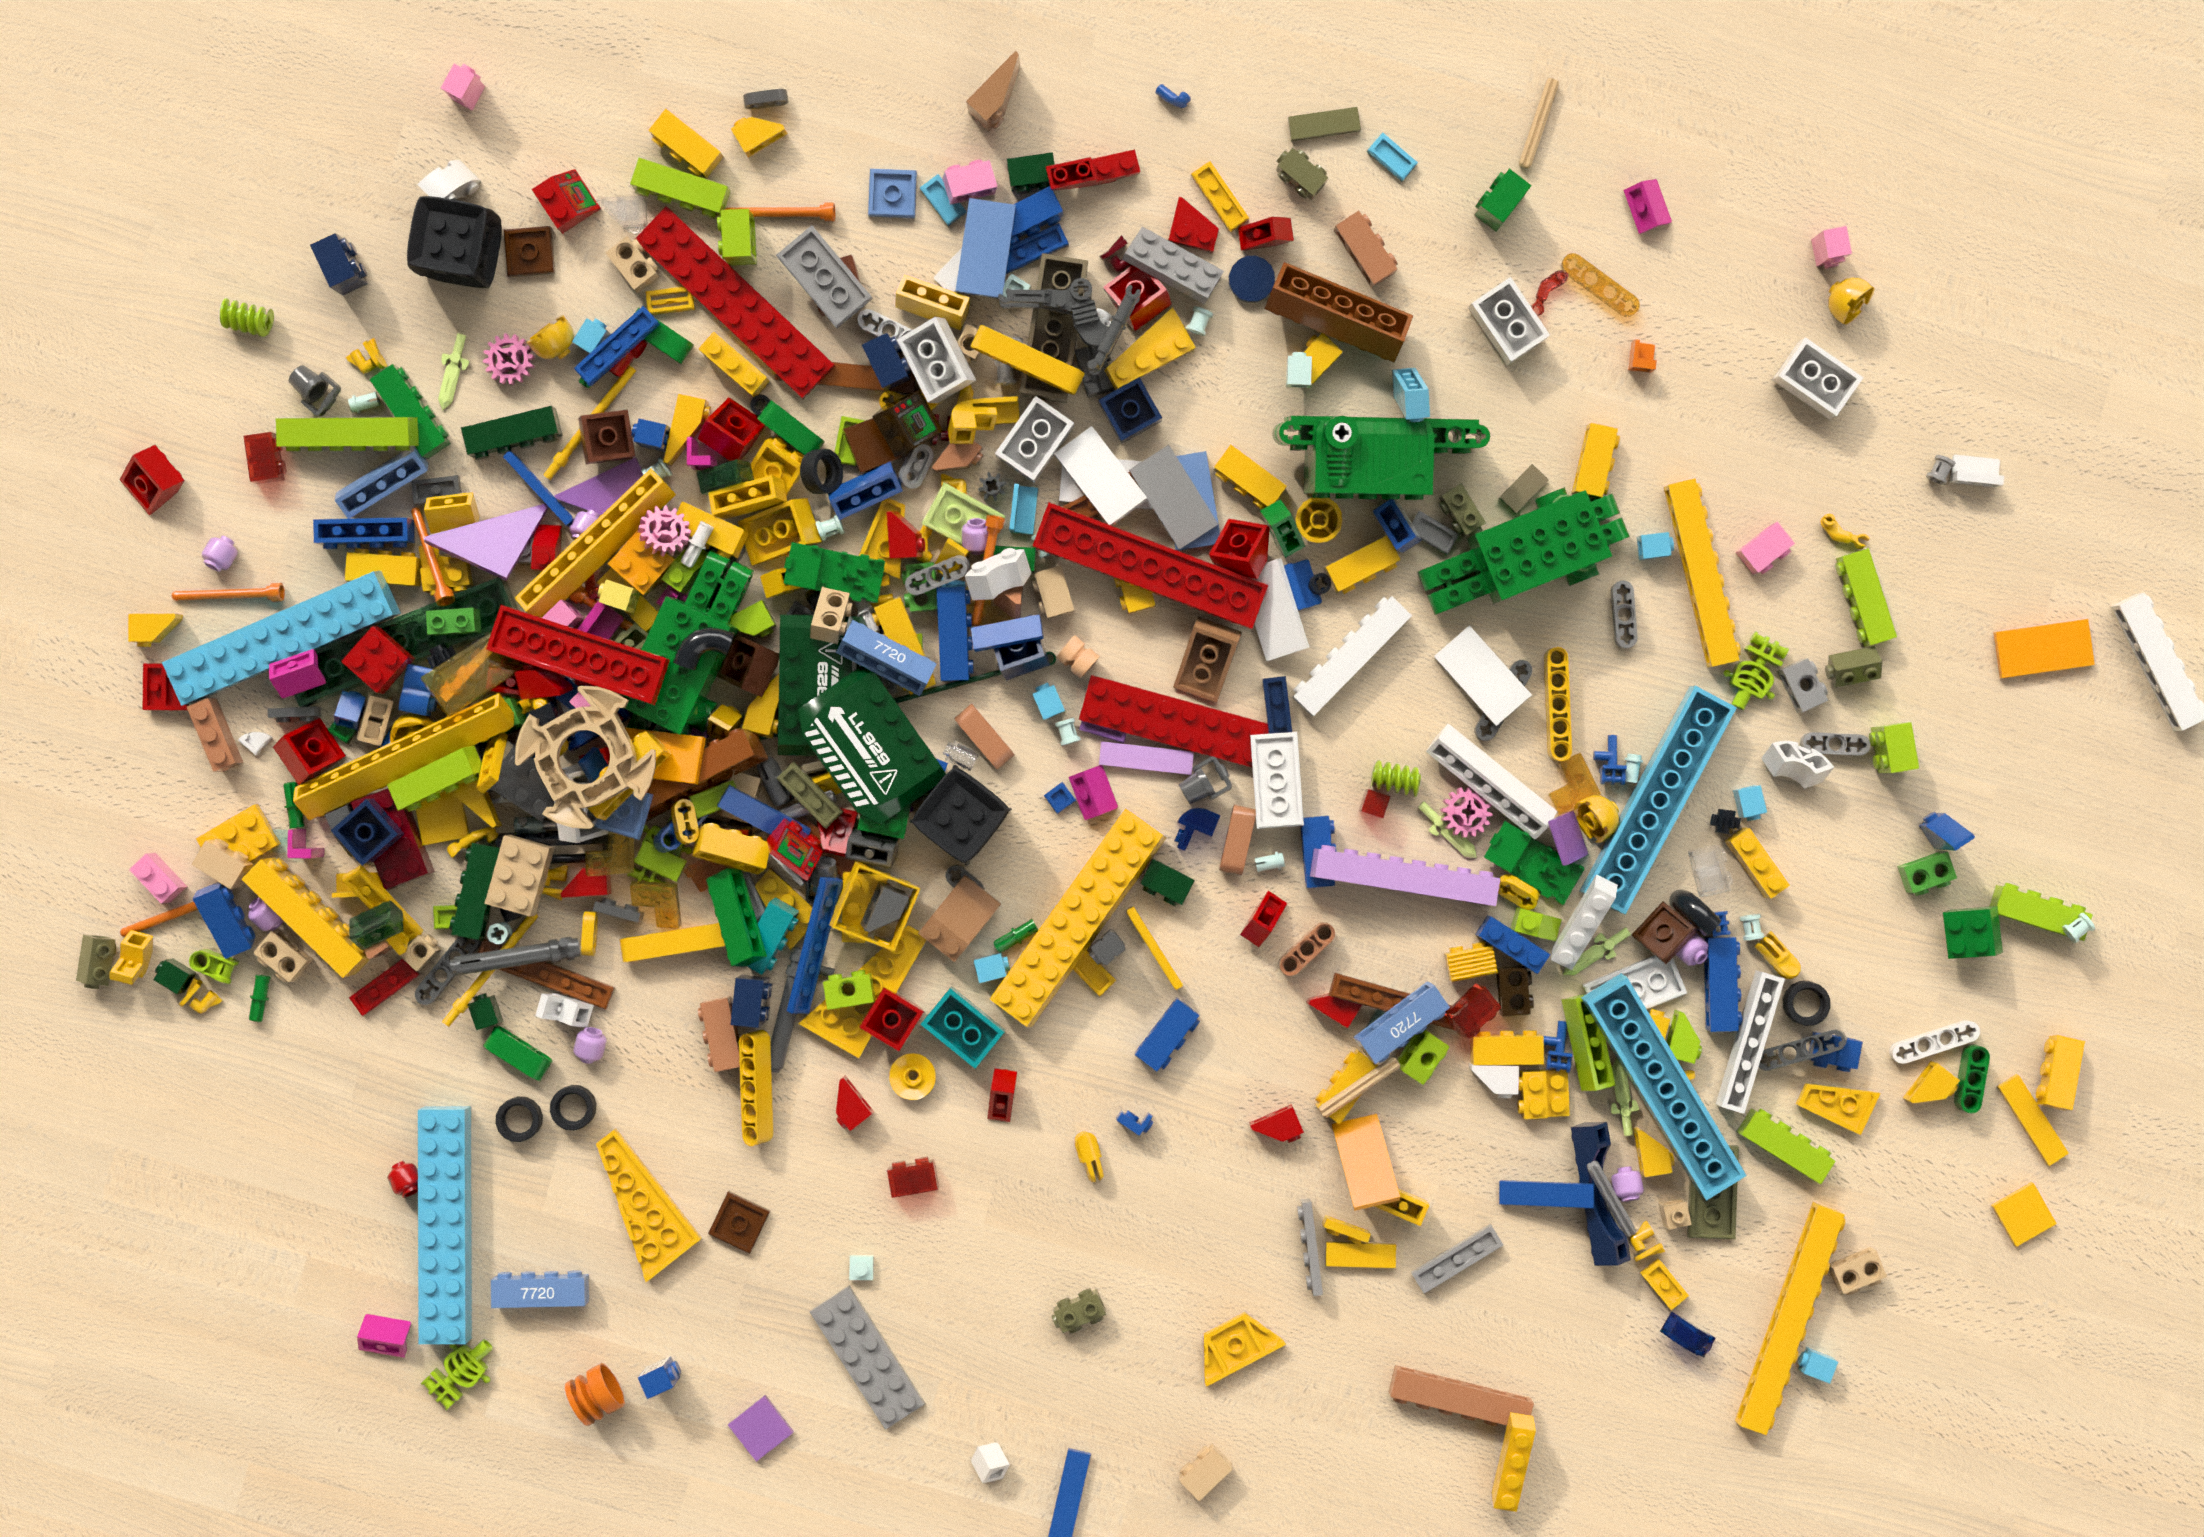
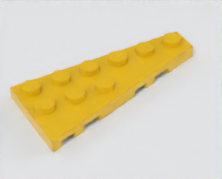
[798,925,927,1058]
[596,1128,702,1282]

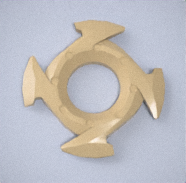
[515,686,656,829]

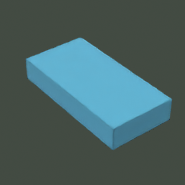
[1367,132,1418,182]
[920,174,967,226]

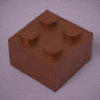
[578,409,635,465]
[716,634,779,697]

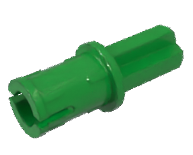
[283,782,305,829]
[993,918,1038,953]
[249,975,271,1022]

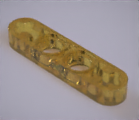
[1561,253,1640,317]

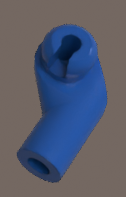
[1155,84,1191,108]

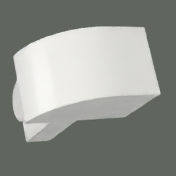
[535,993,594,1028]

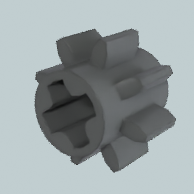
[978,472,1007,501]

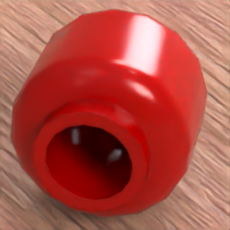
[387,1161,418,1198]

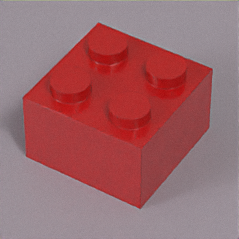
[341,626,415,694]

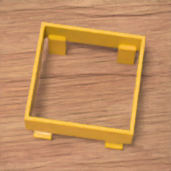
[829,861,921,952]

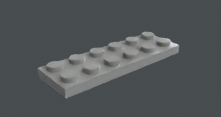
[810,1285,925,1430]

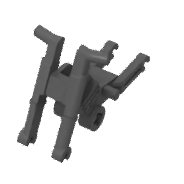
[998,278,1141,379]

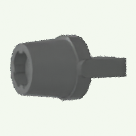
[288,365,341,416]
[1179,757,1232,804]
[805,856,843,904]

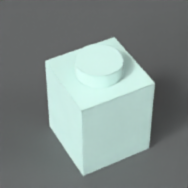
[1286,352,1312,388]

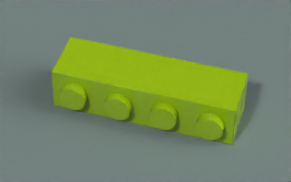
[630,157,731,219]
[1835,548,1897,647]
[387,746,482,812]
[1989,883,2093,941]
[1561,994,1616,1091]
[1736,1108,1836,1184]

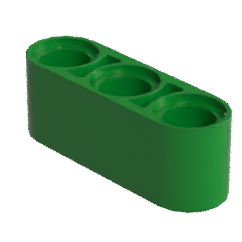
[635,307,694,364]
[757,400,825,456]
[483,1025,553,1081]
[1954,1044,1990,1113]

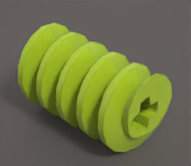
[220,298,274,337]
[1370,760,1421,797]

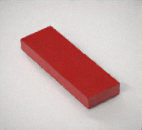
[349,958,421,1016]

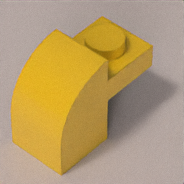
[948,400,997,444]
[110,930,153,985]

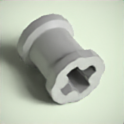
[1926,455,1956,485]

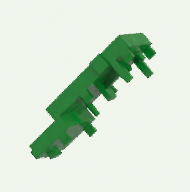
[784,542,885,603]
[1483,821,1585,905]

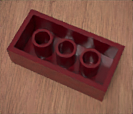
[351,788,435,890]

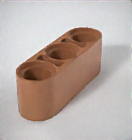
[954,703,1015,770]
[1219,804,1256,875]
[1278,922,1335,976]

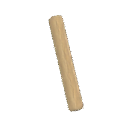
[1519,78,1559,169]
[1319,1057,1400,1118]

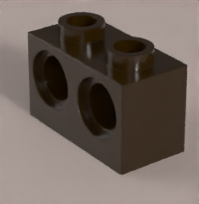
[1496,966,1534,1017]

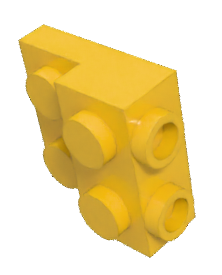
[742,437,804,497]
[418,546,474,596]
[1517,1069,1570,1119]

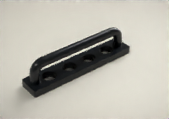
[495,831,616,864]

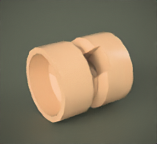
[1056,635,1100,679]

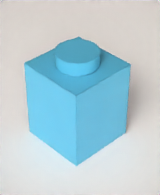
[572,318,610,354]
[1636,532,1674,560]
[1033,683,1065,720]
[1733,785,1767,821]
[974,953,1010,983]
[1798,1347,1838,1384]

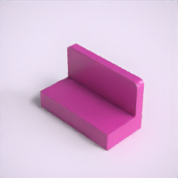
[1623,179,1672,234]
[687,437,717,470]
[578,600,624,640]
[269,649,326,698]
[1069,765,1118,820]
[287,829,325,859]
[357,1314,411,1358]

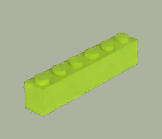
[275,417,419,451]

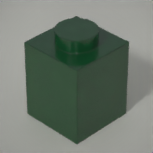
[153,958,197,994]
[468,993,503,1031]

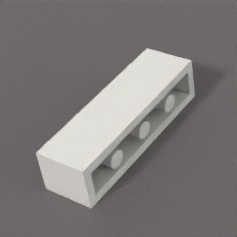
[1551,875,1617,970]

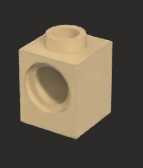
[957,324,981,363]
[400,934,441,972]
[1658,1198,1692,1230]

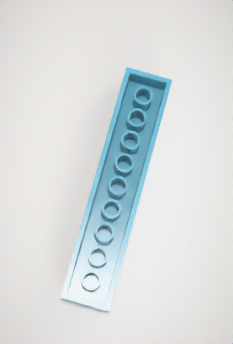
[162,571,401,706]
[1580,685,1737,915]
[1581,973,1747,1201]
[418,1106,472,1344]

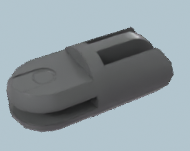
[757,756,794,806]

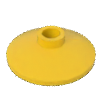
[889,1053,936,1100]

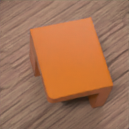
[1628,339,1657,373]

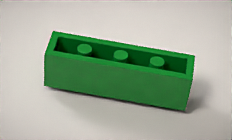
[369,364,451,459]
[706,868,767,967]

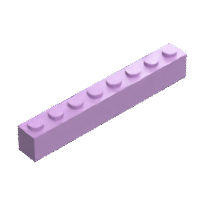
[1310,845,1500,906]

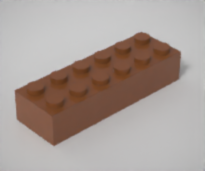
[1264,262,1414,363]
[646,728,768,821]

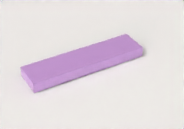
[1099,741,1194,775]

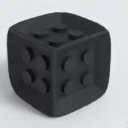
[407,196,502,288]
[910,765,1012,866]

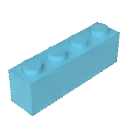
[1392,368,1430,422]

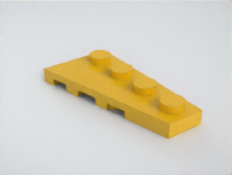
[1104,307,1196,390]

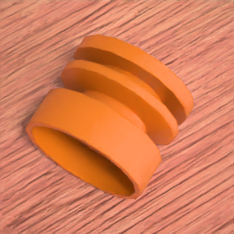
[565,1363,625,1426]

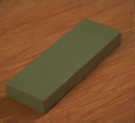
[1288,107,1361,141]
[777,761,843,829]

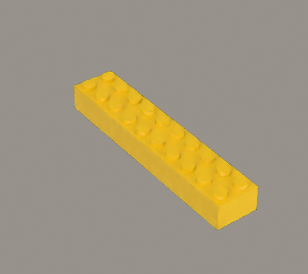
[990,808,1167,1027]

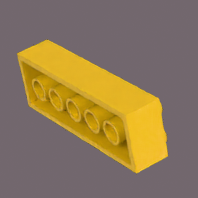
[242,858,370,978]

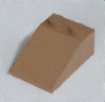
[966,51,1020,132]
[1173,616,1242,703]
[918,875,1001,962]

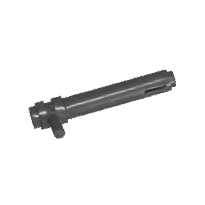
[450,937,580,975]
[770,947,835,1073]

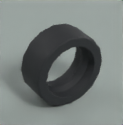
[800,449,843,494]
[1783,981,1831,1026]
[550,1085,597,1131]
[495,1096,543,1142]

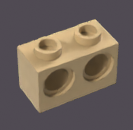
[606,236,660,293]
[810,587,853,644]
[356,691,394,746]
[253,930,314,982]
[1829,1247,1887,1295]

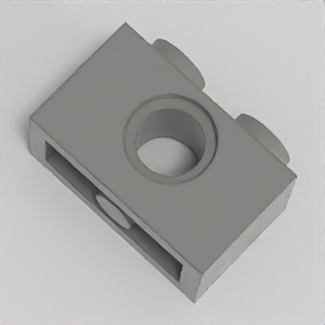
[1777,658,1828,713]

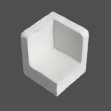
[971,1443,1010,1483]

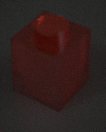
[1359,789,1391,819]

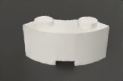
[417,160,481,200]
[965,548,1031,600]
[1761,741,1834,789]

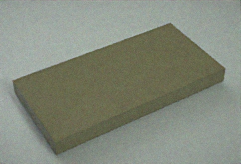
[1687,1145,1739,1239]

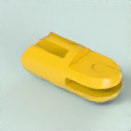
[1754,931,1801,979]
[1074,1131,1104,1182]

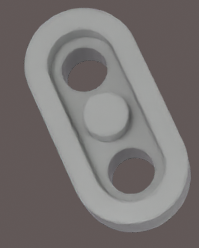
[899,444,934,489]

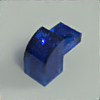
[1174,808,1221,851]
[1660,1312,1716,1358]

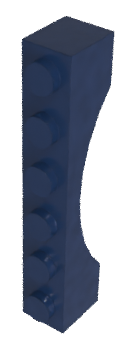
[1571,1122,1631,1266]

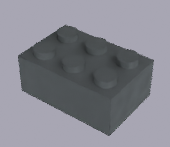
[491,740,554,822]

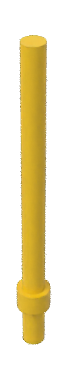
[543,366,636,481]
[442,914,539,1027]

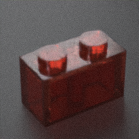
[243,432,287,484]
[1444,983,1502,1039]
[887,1156,939,1198]

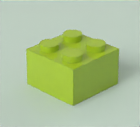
[717,209,757,266]
[1869,722,1919,773]

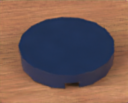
[1229,255,1275,303]

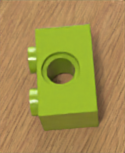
[823,970,876,1010]
[1397,1030,1450,1085]

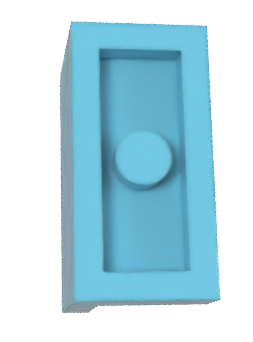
[1009,483,1038,535]

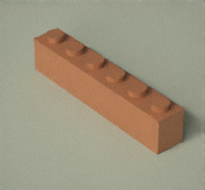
[1388,1365,1534,1426]

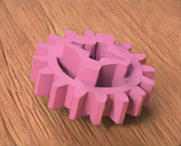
[483,333,536,385]
[638,506,691,556]
[1440,787,1492,838]

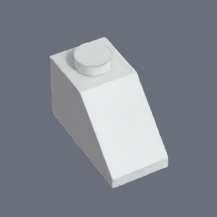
[1469,1063,1519,1098]

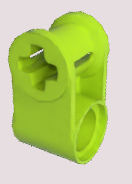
[189,949,239,984]

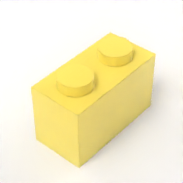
[597,580,641,614]

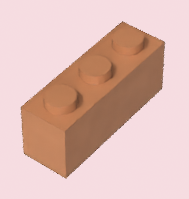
[1334,210,1398,288]
[187,698,244,772]
[698,996,740,1072]

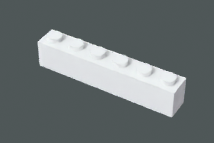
[2111,593,2204,731]
[1293,596,1412,716]
[1426,724,1557,839]
[1716,970,1785,1114]

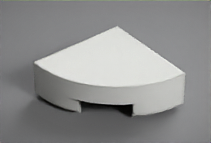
[238,732,273,755]

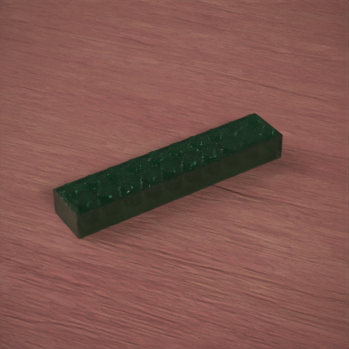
[294,577,518,707]

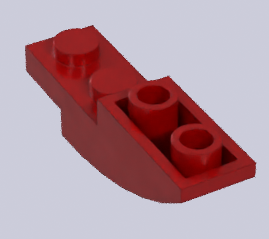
[1045,149,1141,190]

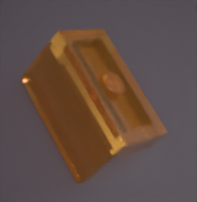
[683,859,736,892]

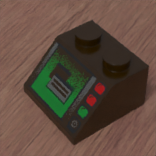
[872,390,943,457]

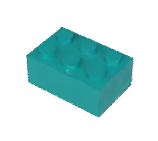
[920,986,1006,1068]

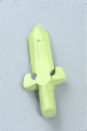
[438,333,470,411]
[1418,801,1477,859]
[1563,927,1631,975]
[1611,1058,1639,1136]

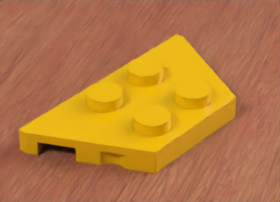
[1204,1312,1286,1387]

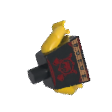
[517,697,575,757]

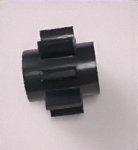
[427,643,457,672]
[1710,809,1741,834]

